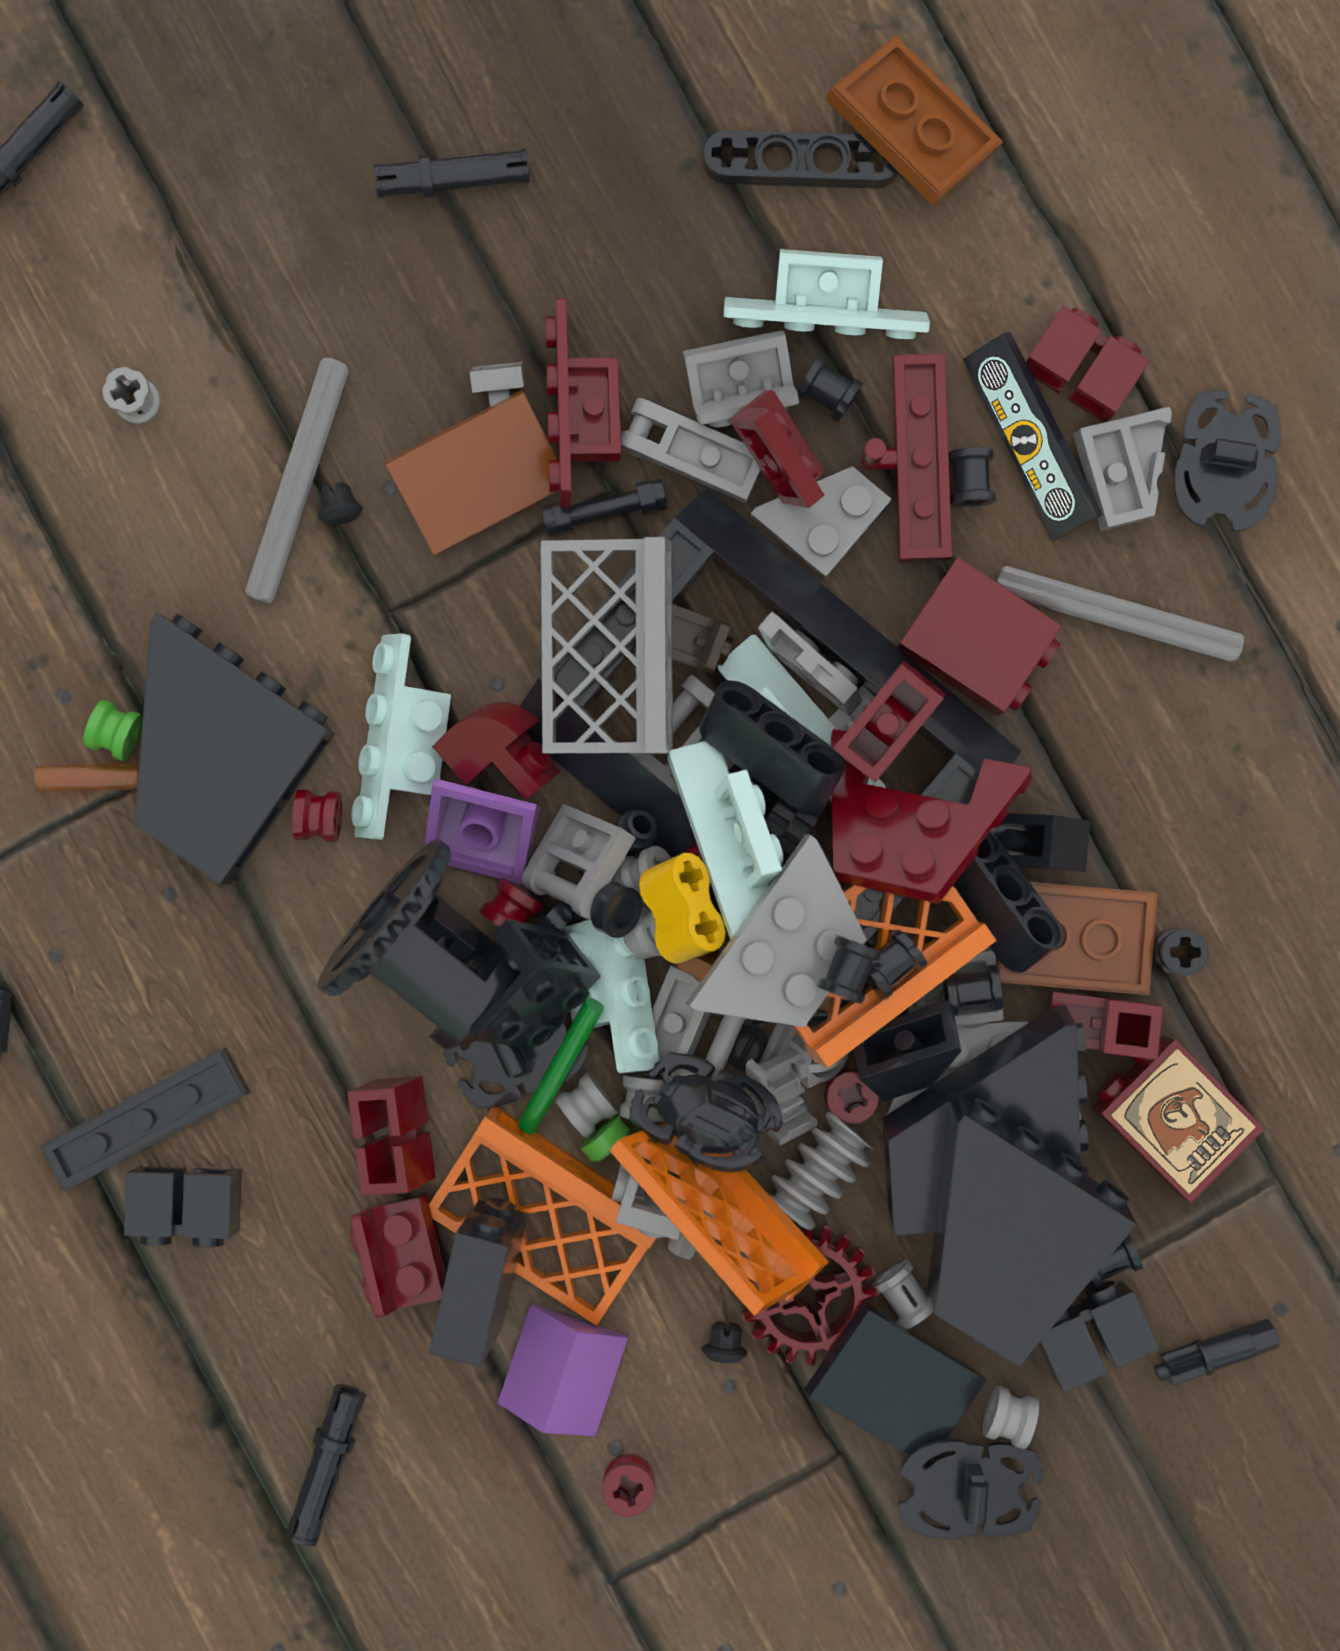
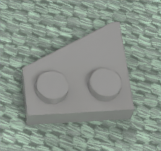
[1073,407,1172,532]
[758,612,862,717]

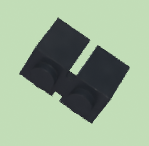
[124,1166,242,1247]
[1038,1281,1160,1393]

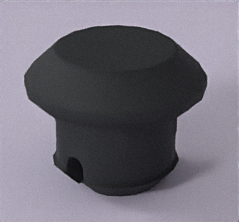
[318,482,363,525]
[728,1025,768,1071]
[701,1321,748,1363]

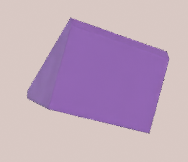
[424,779,542,884]
[498,1303,628,1436]

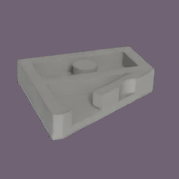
[750,466,892,580]

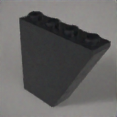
[134,612,335,884]
[882,1005,1089,1236]
[928,1092,1137,1367]

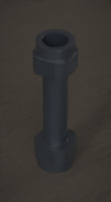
[541,479,668,537]

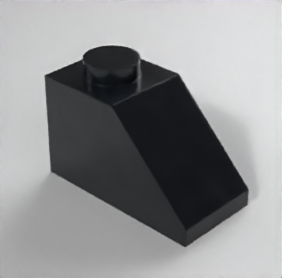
[991,813,1090,872]
[854,1000,962,1101]

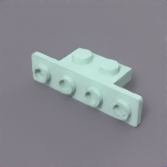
[723,249,930,339]
[351,633,451,840]
[717,635,886,803]
[667,741,783,940]
[561,877,659,1073]

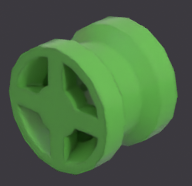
[83,699,143,762]

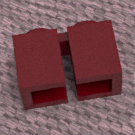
[1026,305,1150,423]
[347,1076,436,1195]

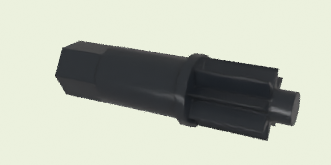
[1154,1319,1280,1385]

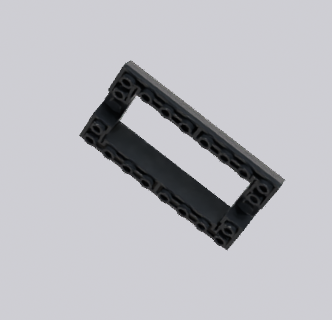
[520,488,1021,945]

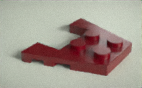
[831,729,1032,904]

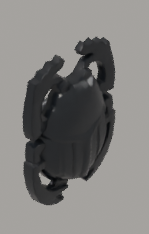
[1174,389,1281,531]
[444,1010,588,1108]
[629,1052,782,1173]
[898,1439,1044,1539]

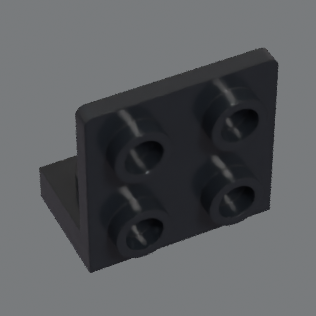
[469,919,601,1048]

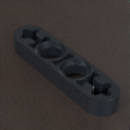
[703,130,898,189]

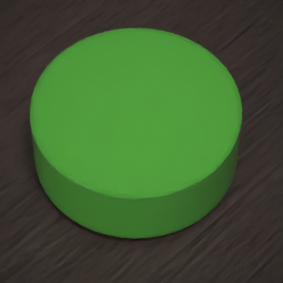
[579,1114,630,1162]

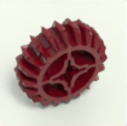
[738,1224,879,1366]

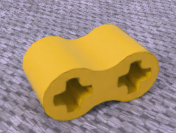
[639,853,726,963]

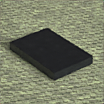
[803,1303,986,1466]

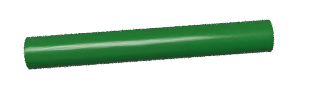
[517,998,604,1134]

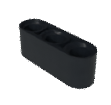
[699,681,846,813]
[953,831,1063,973]

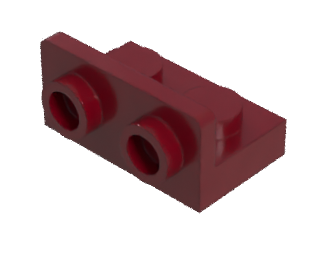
[729,390,825,508]
[350,1194,446,1318]

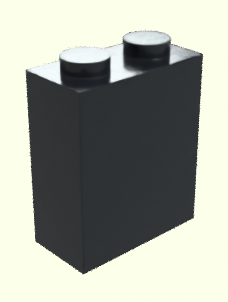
[429,1198,529,1367]

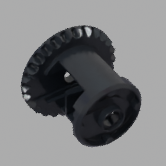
[317,838,520,1050]

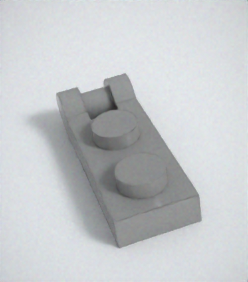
[620,398,761,504]

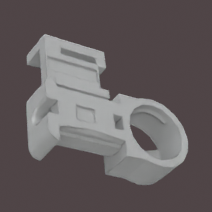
[746,1024,848,1145]

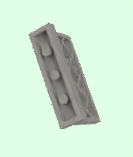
[541,537,673,753]

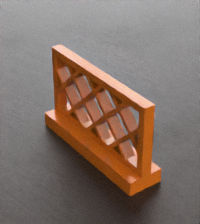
[792,884,996,1068]
[429,1106,656,1326]
[609,1122,829,1316]

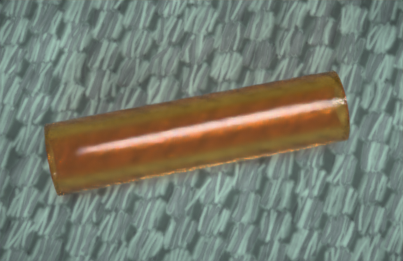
[34,764,139,791]

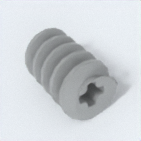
[767,1112,873,1231]

